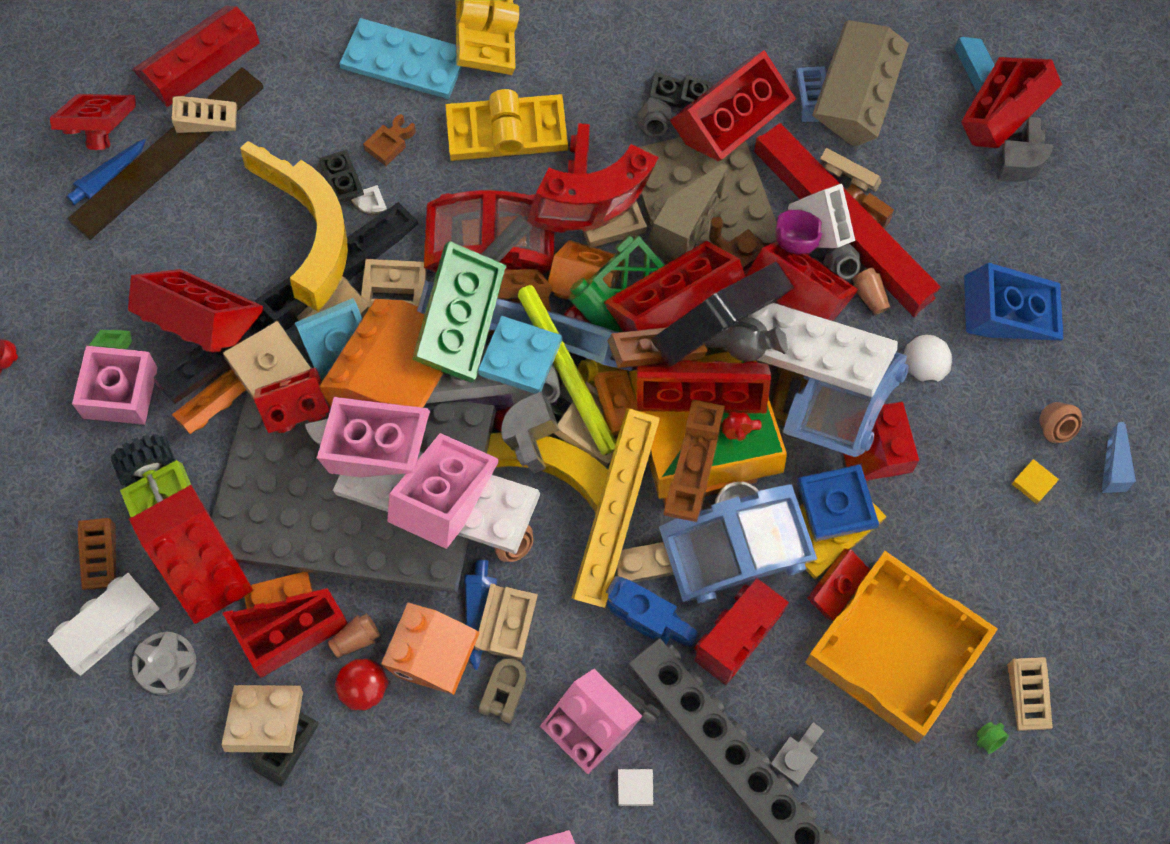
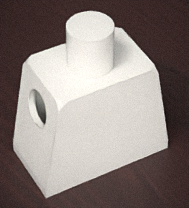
[788,184,855,248]

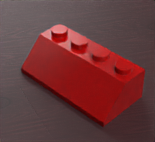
[132,6,260,107]
[670,50,796,162]
[604,241,745,332]
[128,269,263,352]
[637,360,771,413]

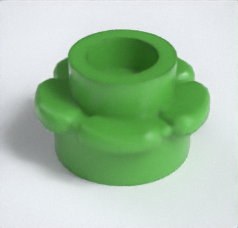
[977,722,1009,754]

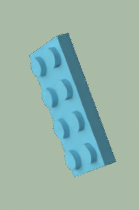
[339,18,463,99]

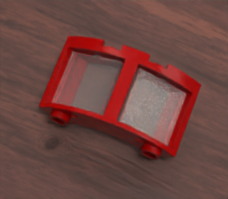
[527,144,659,233]
[424,190,554,274]

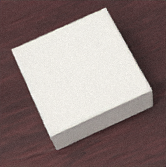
[618,769,653,806]

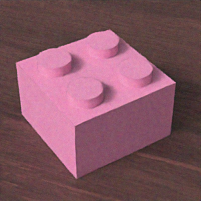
[72,346,158,425]

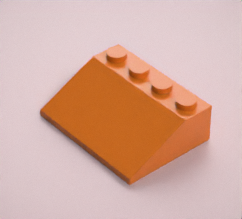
[319,299,444,408]

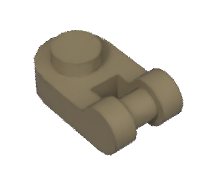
[478,658,527,724]

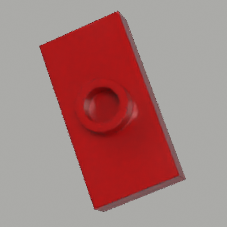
[807,548,870,621]

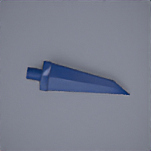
[66,139,146,205]
[464,560,497,670]

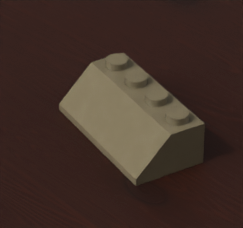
[812,20,909,146]

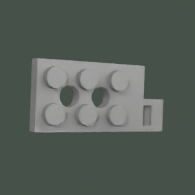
[426,345,560,404]

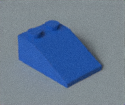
[964,263,1063,341]

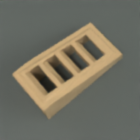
[172,96,237,133]
[1007,657,1052,731]

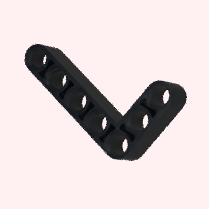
[651,261,794,367]

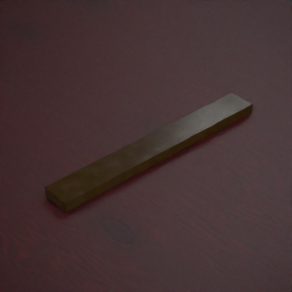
[67,67,264,240]

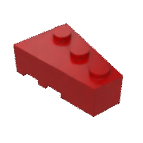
[961,57,1062,148]
[694,578,789,686]
[222,588,348,678]

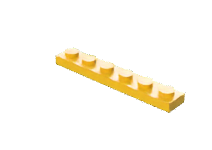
[571,408,660,608]

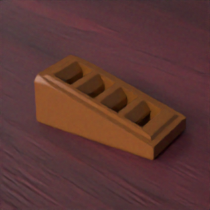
[78,518,116,590]

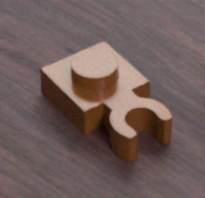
[363,114,416,166]
[847,184,894,229]

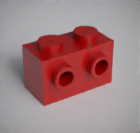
[254,367,330,434]

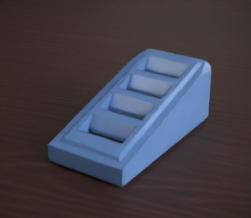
[796,66,826,122]
[1102,422,1136,493]

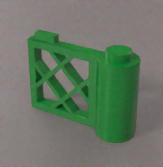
[569,235,665,333]

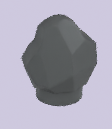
[636,97,672,137]
[823,243,860,279]

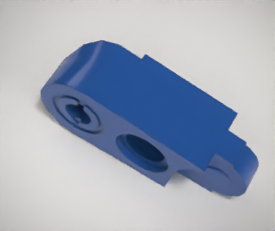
[606,576,699,647]

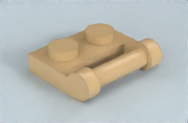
[361,259,427,307]

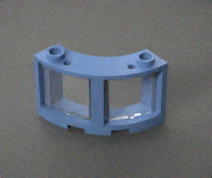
[783,352,909,457]
[659,484,817,604]

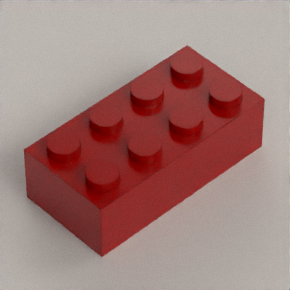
[129,485,253,624]

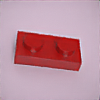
[568,123,590,174]

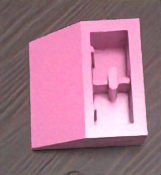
[540,669,642,774]

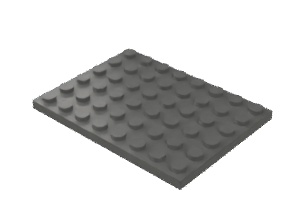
[212,391,496,593]

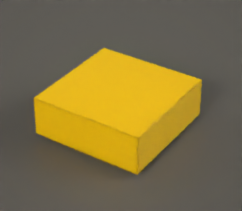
[1012,459,1059,504]

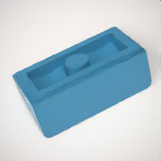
[954,37,994,94]

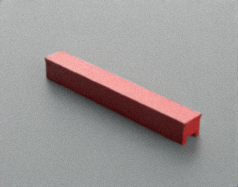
[754,123,941,317]

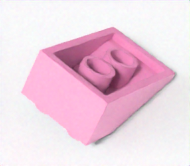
[317,397,430,477]
[387,433,498,549]

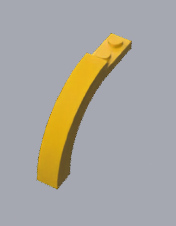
[240,141,348,312]
[487,433,608,513]

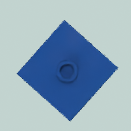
[797,464,879,542]

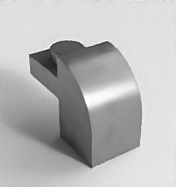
[998,117,1053,181]
[502,392,559,474]

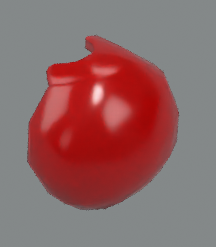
[335,659,388,711]

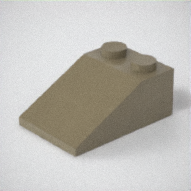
[649,163,728,262]

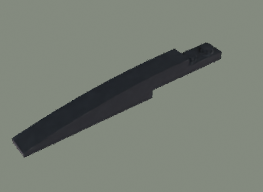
[153,202,418,404]

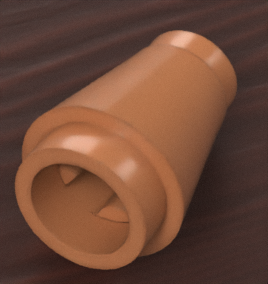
[852,268,891,316]
[328,613,380,658]

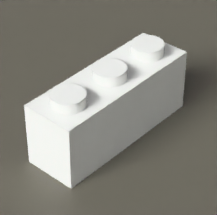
[48,573,160,676]

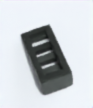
[251,712,319,787]

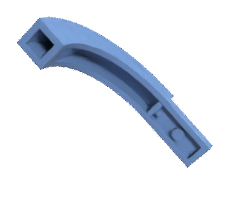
[417,280,633,371]

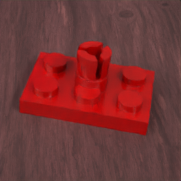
[50,94,136,150]

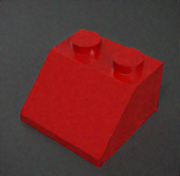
[836,401,919,481]

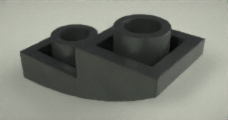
[647,72,713,108]
[319,149,364,203]

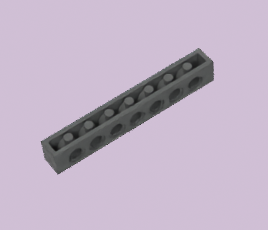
[628,638,840,844]

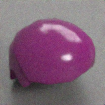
[775,210,822,255]

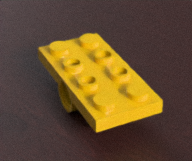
[455,0,519,75]
[445,89,568,161]

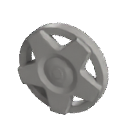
[132,632,196,695]

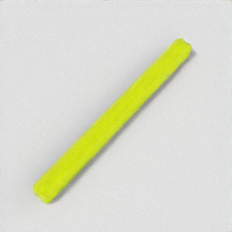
[518,285,616,455]

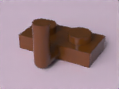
[709,217,765,271]

